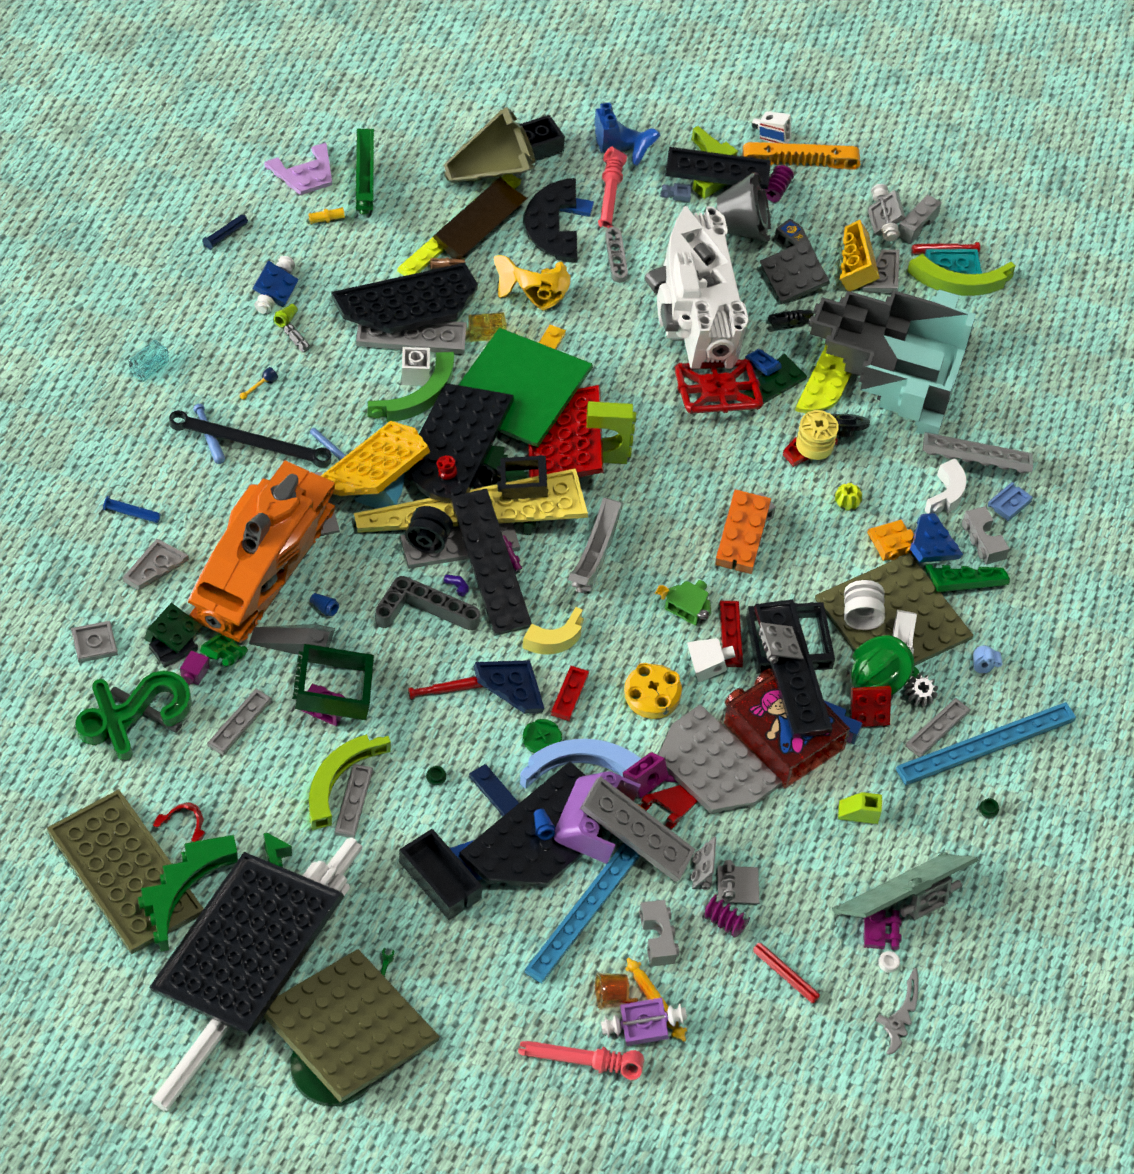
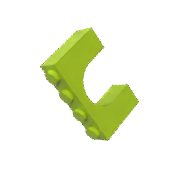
[587,401,636,464]

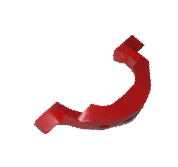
[153,802,205,842]

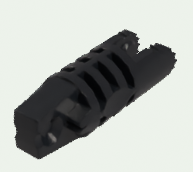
[767,310,814,328]

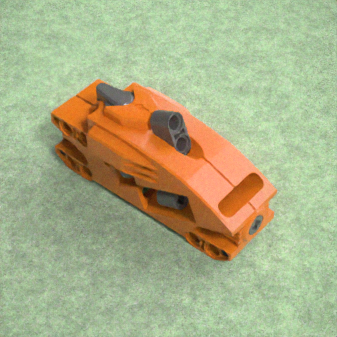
[188,460,335,643]

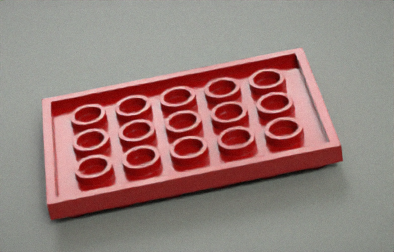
[529,385,604,478]

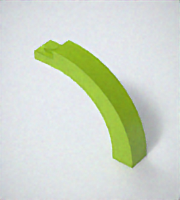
[907,254,1016,296]
[309,734,391,830]

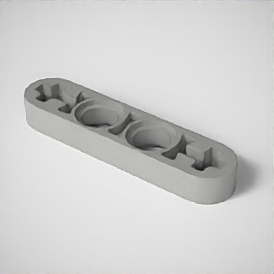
[605,227,628,283]

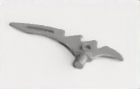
[876,968,918,1054]

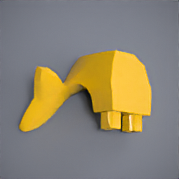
[494,255,571,311]

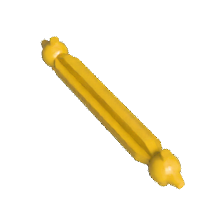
[625,957,687,1042]

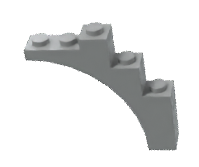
[568,497,623,594]

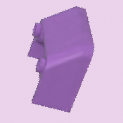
[554,771,641,864]

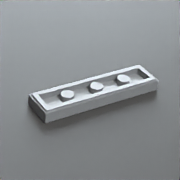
[207,689,272,756]
[905,698,971,757]
[335,764,373,839]

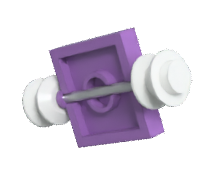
[601,998,687,1046]

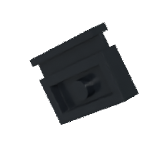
[149,639,198,668]

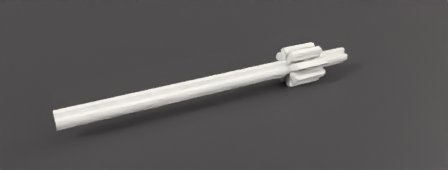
[152,838,363,1111]

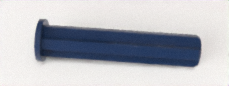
[202,215,248,250]

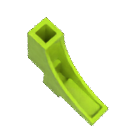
[691,126,738,199]

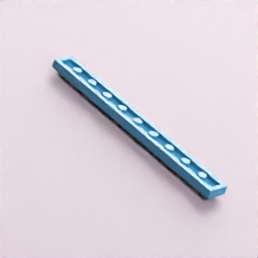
[896,702,1076,786]
[525,843,641,984]

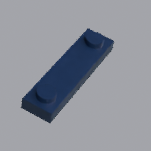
[469,764,519,816]

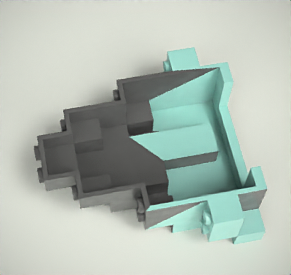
[808,290,976,435]

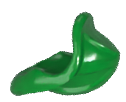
[851,635,914,695]

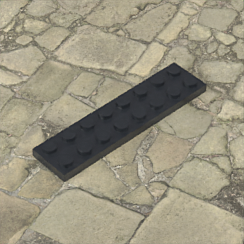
[450,488,532,636]
[754,599,833,738]

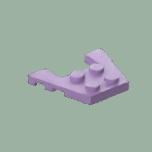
[264,142,332,195]

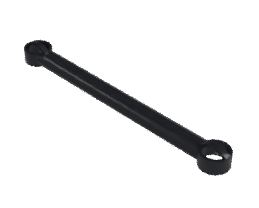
[169,410,332,468]

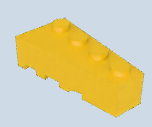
[840,220,880,292]

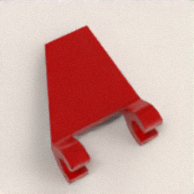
[640,785,698,830]

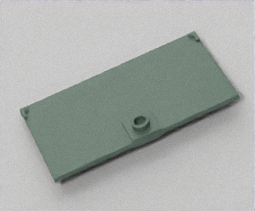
[832,852,979,918]

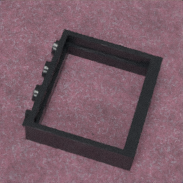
[746,602,835,674]

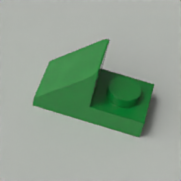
[263,833,292,867]

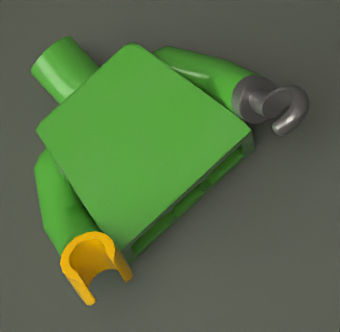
[655,580,711,626]

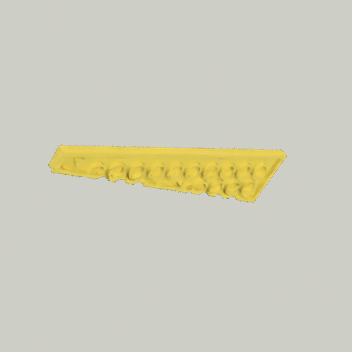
[354,468,588,533]

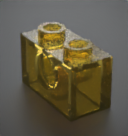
[468,312,507,342]

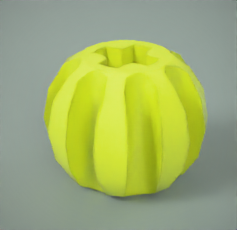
[835,483,862,511]

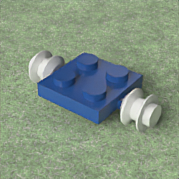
[252,256,299,314]

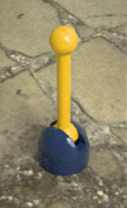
[240,367,278,400]

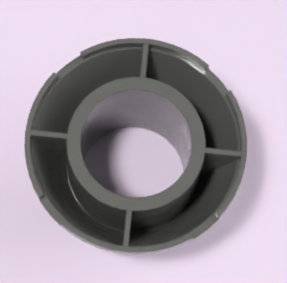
[717,172,771,242]

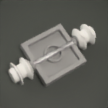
[868,184,905,241]

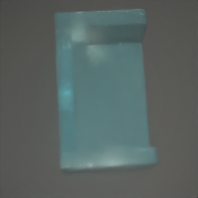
[129,339,169,382]

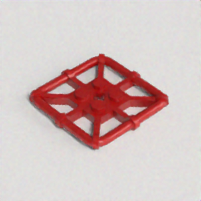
[675,359,763,414]

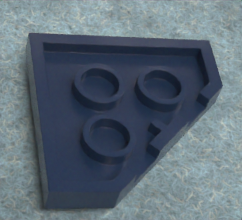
[473,660,545,714]

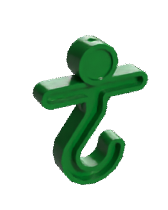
[75,671,192,761]

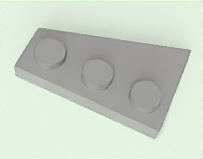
[863,250,899,293]
[123,539,189,590]

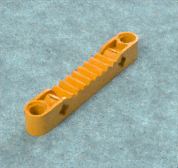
[742,142,861,169]

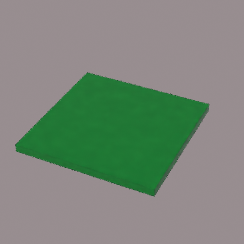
[458,328,593,448]

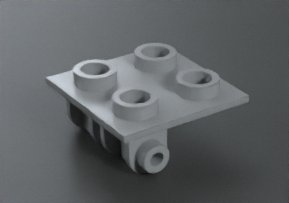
[759,622,803,663]
[691,837,716,890]
[717,860,759,904]

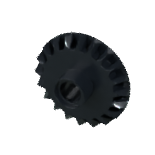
[831,414,870,437]

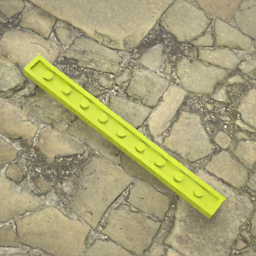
[398,174,521,276]

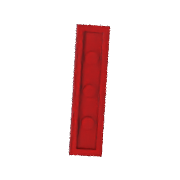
[719,601,743,667]

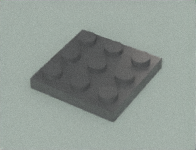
[760,240,830,304]

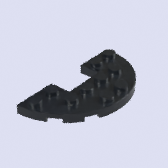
[525,178,578,262]

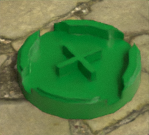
[523,719,562,753]

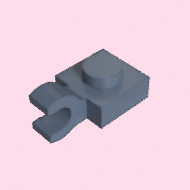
[661,183,691,202]

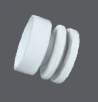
[844,580,885,630]

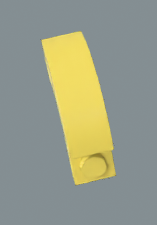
[522,607,584,654]

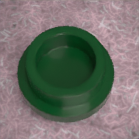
[426,766,447,785]
[979,798,999,818]

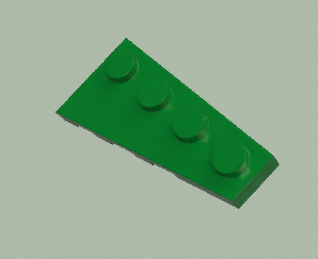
[926,564,1010,592]

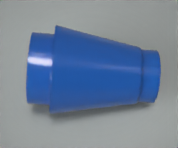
[310,593,339,616]
[534,809,555,840]

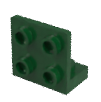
[144,603,202,653]

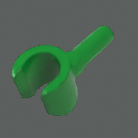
[380,948,394,977]

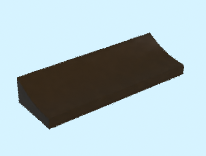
[433,177,528,259]

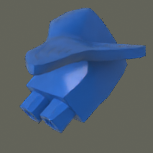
[595,102,661,166]

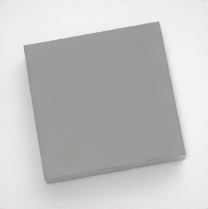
[71,621,118,663]

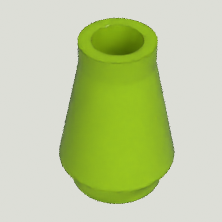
[273,304,298,327]

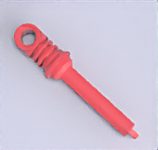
[598,147,627,228]
[518,1041,645,1080]

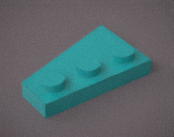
[925,249,982,274]

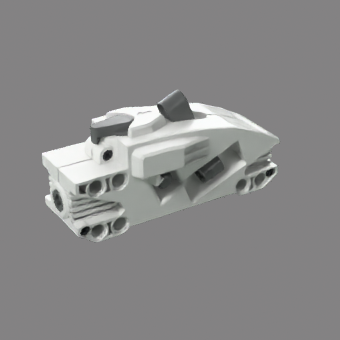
[644,206,749,369]

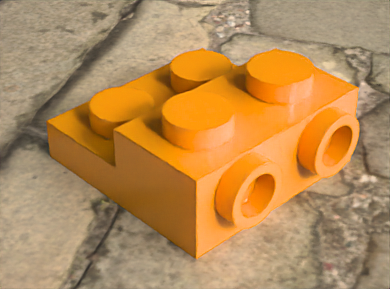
[867,519,914,561]

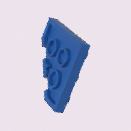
[910,513,963,563]

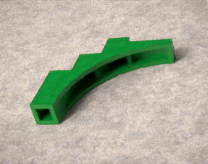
[356,128,374,214]
[138,835,238,952]

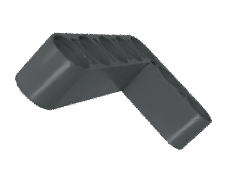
[375,576,480,630]

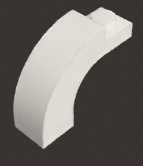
[924,459,966,514]
[892,610,917,654]

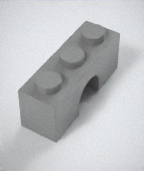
[898,194,942,244]
[962,506,1009,565]
[639,900,679,967]

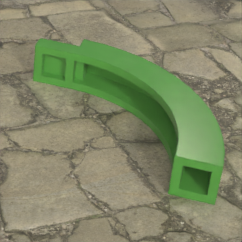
[367,352,454,422]

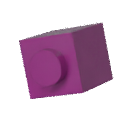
[180,651,209,686]

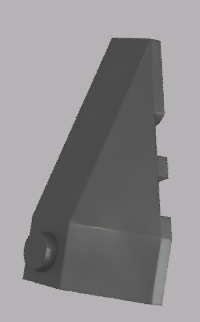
[249,624,335,655]

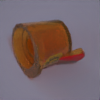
[595,973,639,1010]

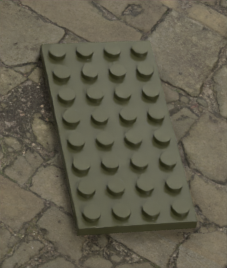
[47,789,204,954]

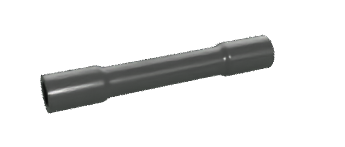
[111,687,182,733]

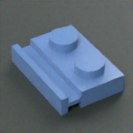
[988,482,1033,521]

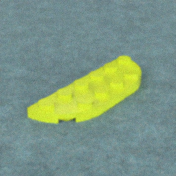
[795,345,852,413]

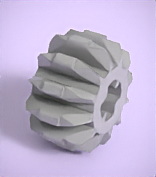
[905,674,938,707]

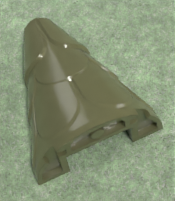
[444,107,535,183]

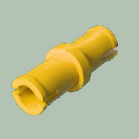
[308,207,345,224]

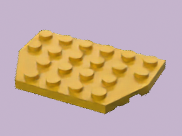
[321,421,430,496]

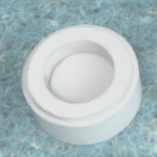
[878,951,900,973]

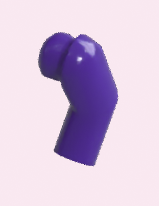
[444,574,469,596]

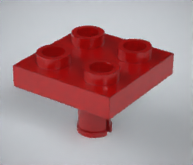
[850,686,891,727]

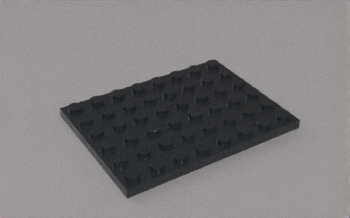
[149,852,344,1036]

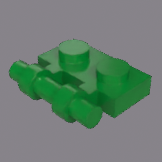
[200,633,248,666]

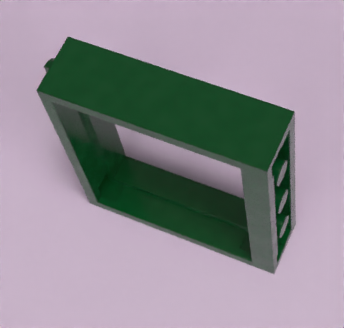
[292,644,374,720]

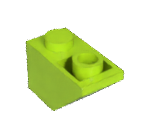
[838,792,882,824]

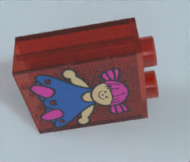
[724,669,850,789]

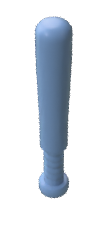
[193,404,225,464]

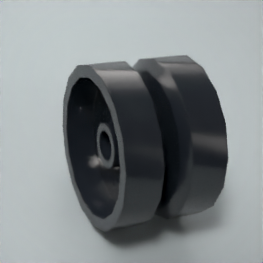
[405,506,453,553]

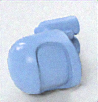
[973,645,1002,673]

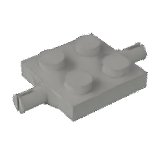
[900,876,962,921]

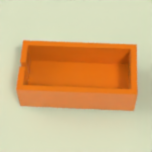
[715,489,771,574]

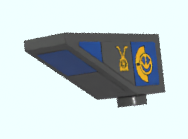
[774,218,815,253]

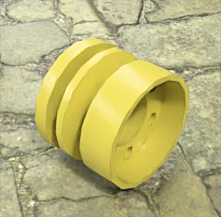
[796,410,838,460]

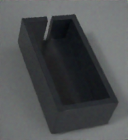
[399,828,483,920]

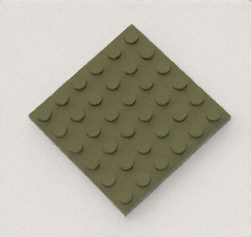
[815,553,974,666]
[263,949,440,1103]

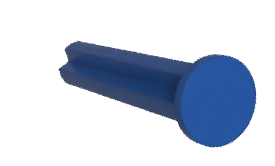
[103,496,161,523]

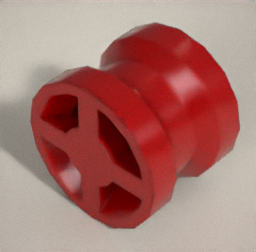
[436,456,457,480]

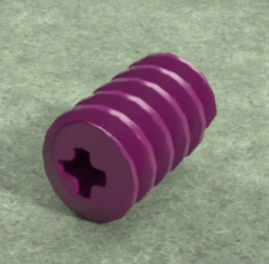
[762,165,794,202]
[704,894,750,938]

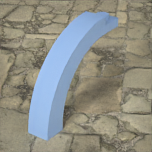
[520,739,641,789]

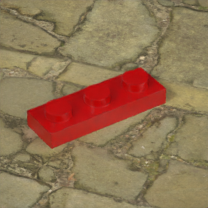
[551,666,589,721]

